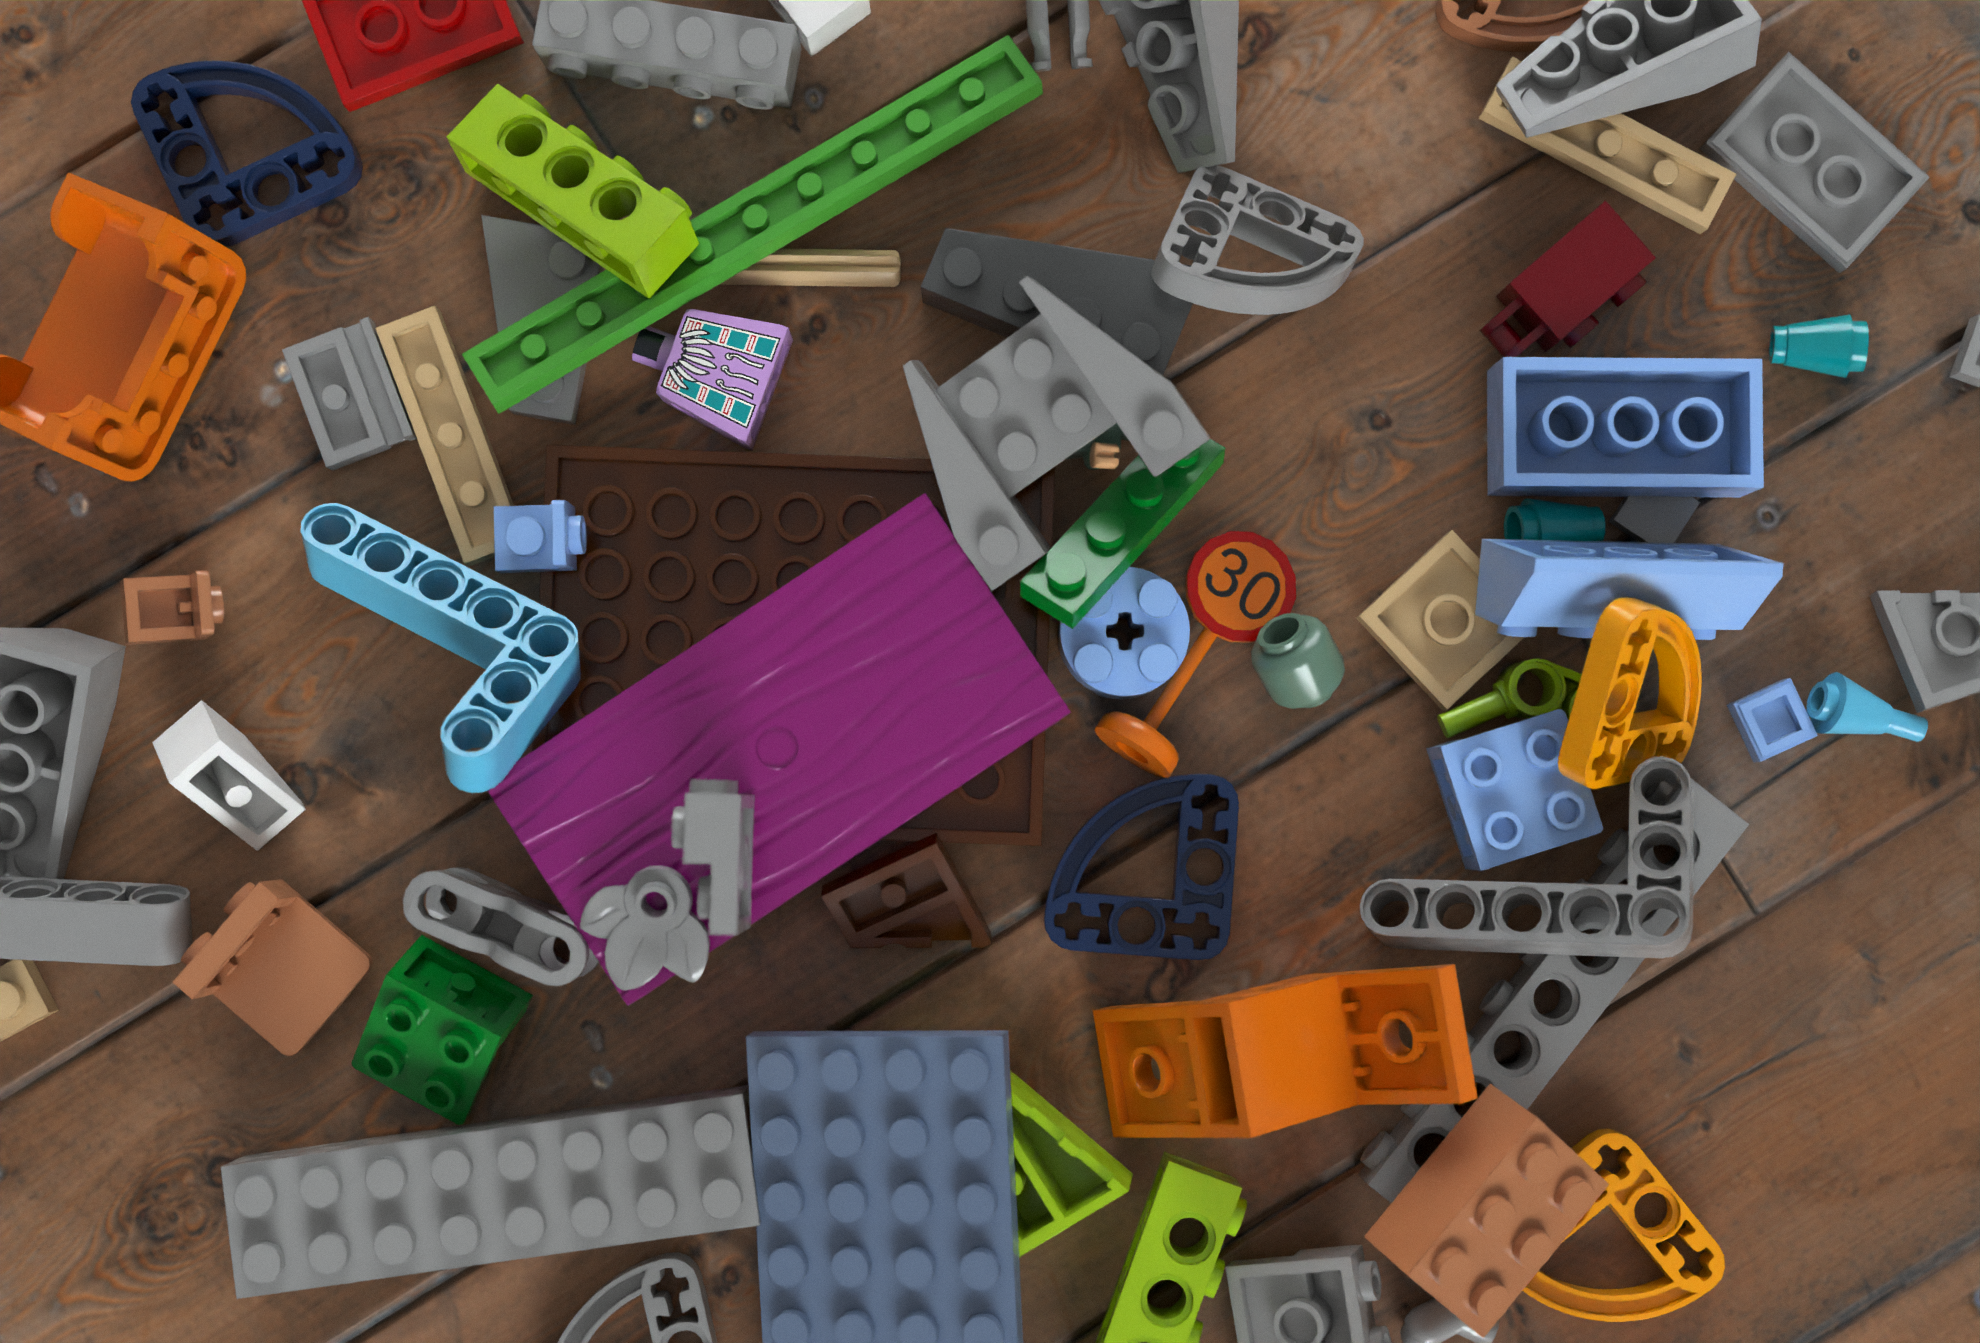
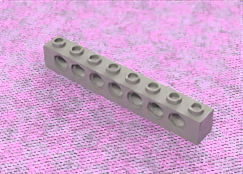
[1358,778,1749,1203]

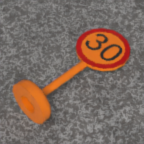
[1095,531,1296,778]

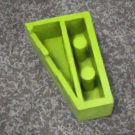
[1010,1070,1133,1257]

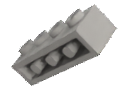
[532,0,802,110]

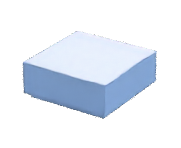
[1727,678,1818,762]

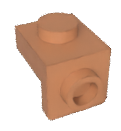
[120,570,224,645]

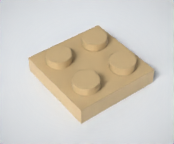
[1356,530,1524,711]

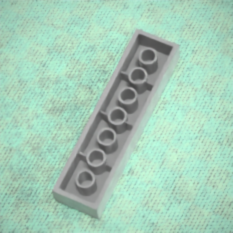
[221,1085,761,1299]

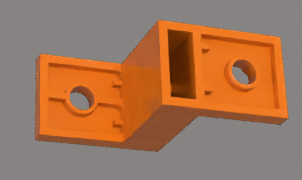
[1093,964,1478,1138]

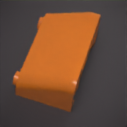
[0,172,246,482]

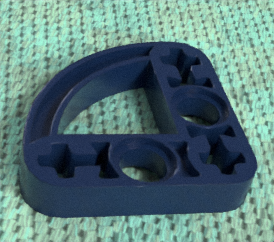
[131,61,363,247]
[1044,774,1239,960]

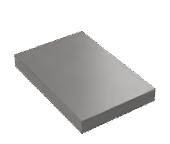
[1699,52,1929,273]

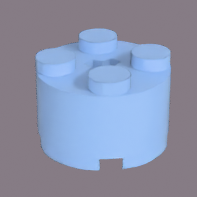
[1058,567,1190,699]

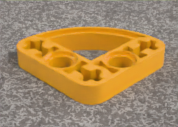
[1558,597,1702,789]
[1523,1129,1725,1322]

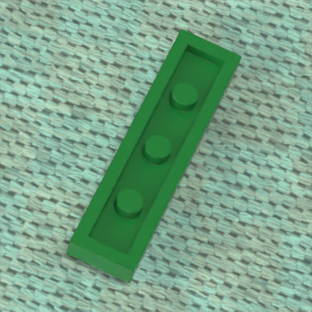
[1020,439,1226,629]

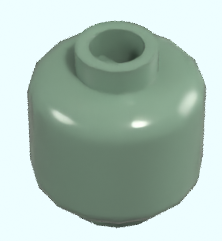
[1251,613,1345,709]

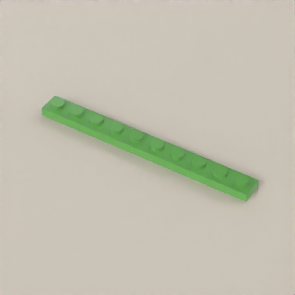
[462,35,1043,414]

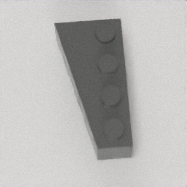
[921,228,1193,375]

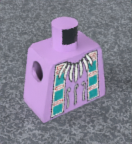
[632,309,793,451]

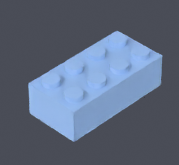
[1487,357,1764,498]

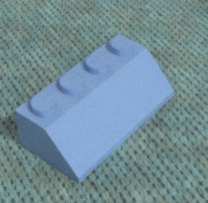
[1475,539,1784,640]

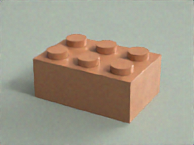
[1364,1084,1609,1338]

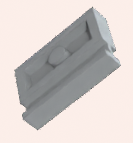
[282,317,417,471]

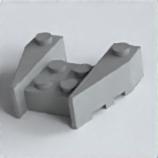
[903,276,1210,591]

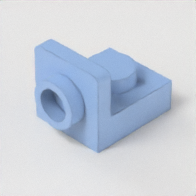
[493,500,587,573]

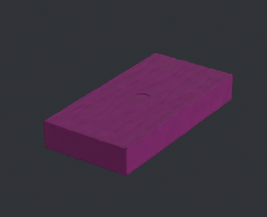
[487,493,1071,1006]

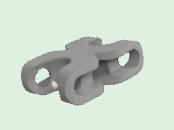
[403,867,599,986]

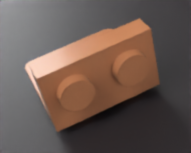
[172,879,373,1056]

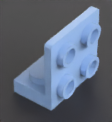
[1426,709,1603,871]

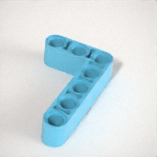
[300,503,581,793]

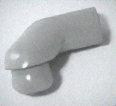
[1400,1298,1499,1343]

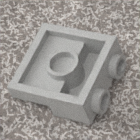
[672,779,755,935]
[1225,1245,1391,1343]

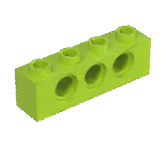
[446,83,700,299]
[1095,1152,1247,1343]

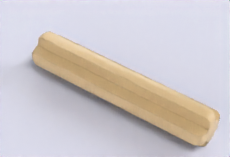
[721,248,901,287]

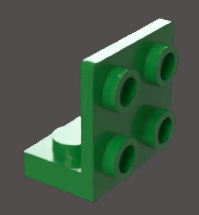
[351,935,533,1125]

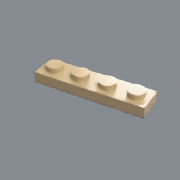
[1479,56,1736,235]
[376,305,514,566]

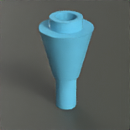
[1806,672,1928,742]

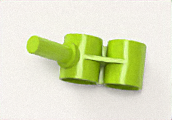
[1437,658,1582,738]

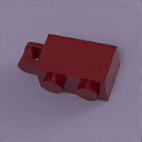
[1479,200,1656,357]

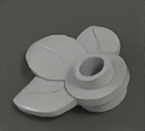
[580,865,710,990]

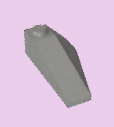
[1099,0,1239,173]
[1496,0,1762,138]
[0,628,126,879]

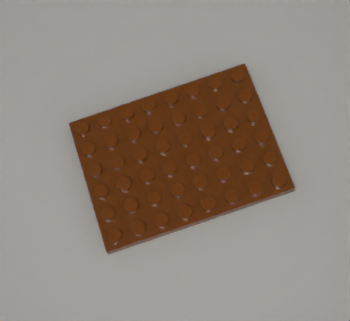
[532,444,1055,846]

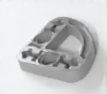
[1151,165,1364,315]
[558,1252,718,1343]

